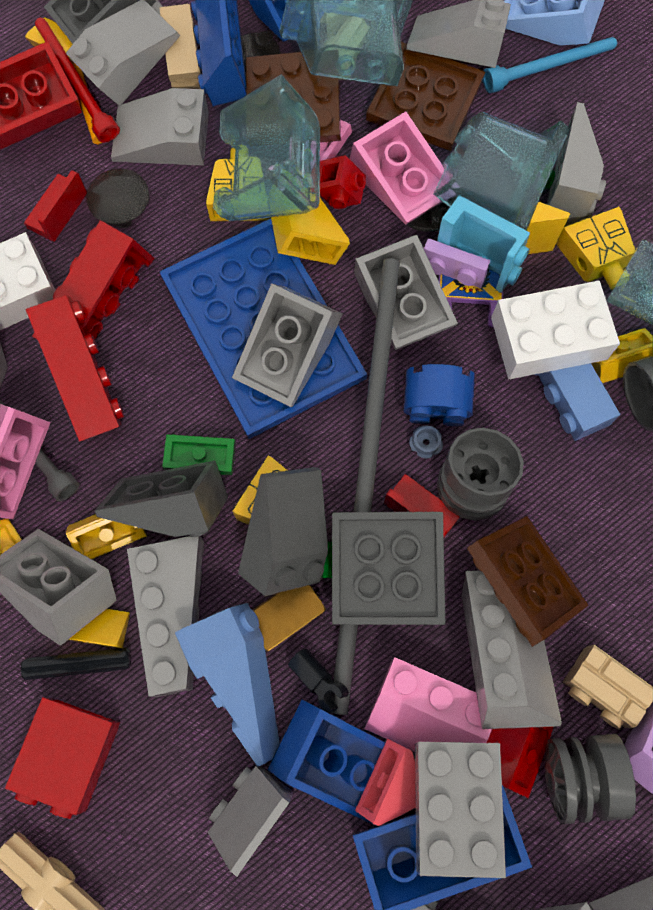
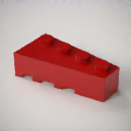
[32,220,155,340]

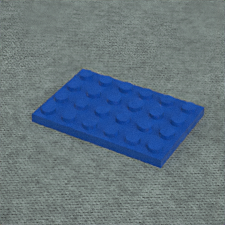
[159,219,367,439]

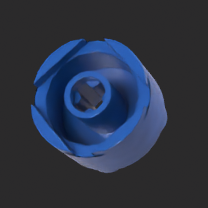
[403,364,475,426]

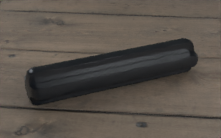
[21,648,131,680]

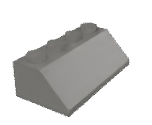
[462,571,562,729]

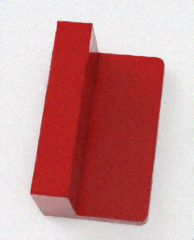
[24,170,87,242]
[384,474,460,538]
[486,727,554,798]

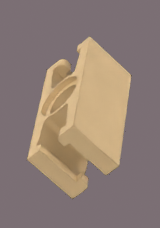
[159,4,201,89]

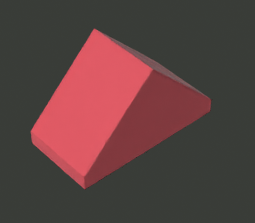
[355,738,416,826]

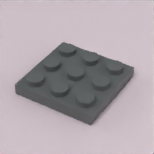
[332,512,445,625]

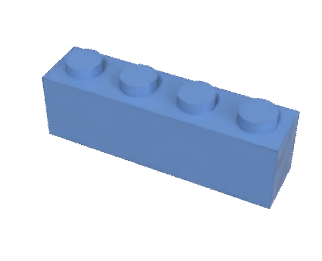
[534,363,620,441]

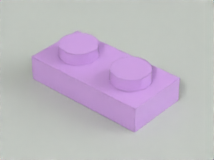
[424,238,491,288]

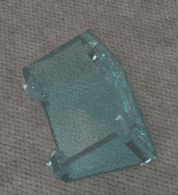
[213,74,320,221]

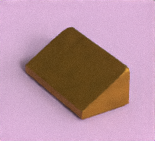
[253,585,326,652]

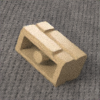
[563,645,653,730]

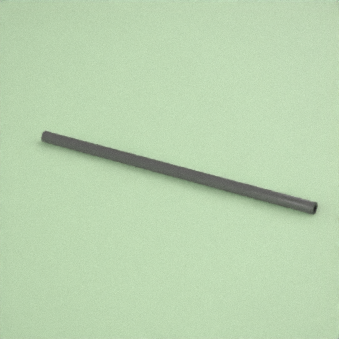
[330,258,400,715]

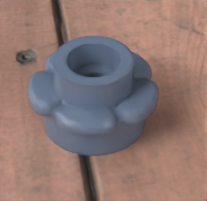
[409,426,443,459]

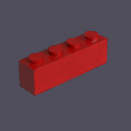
[25,295,125,442]

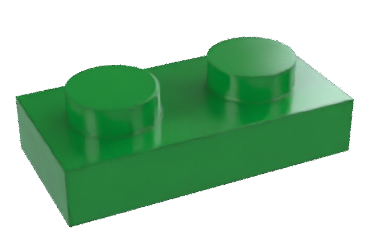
[162,434,236,475]

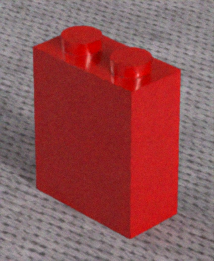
[5,697,121,819]

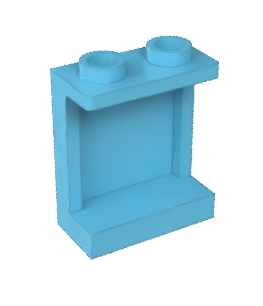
[437,195,530,293]

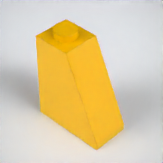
[267,173,350,265]

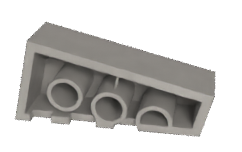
[127,536,204,697]

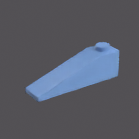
[175,603,280,767]

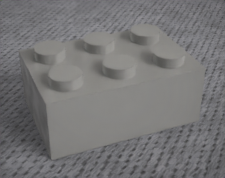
[415,742,506,878]

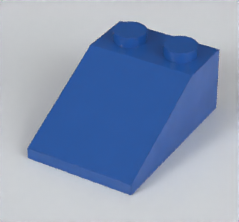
[268,700,385,826]

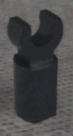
[288,649,349,713]

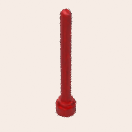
[35,17,120,143]

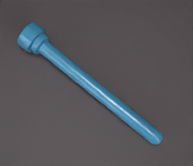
[483,37,617,94]

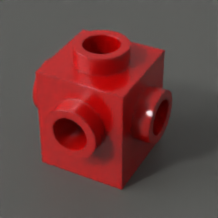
[314,155,366,209]

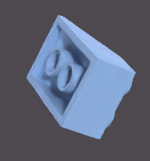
[504,0,605,46]

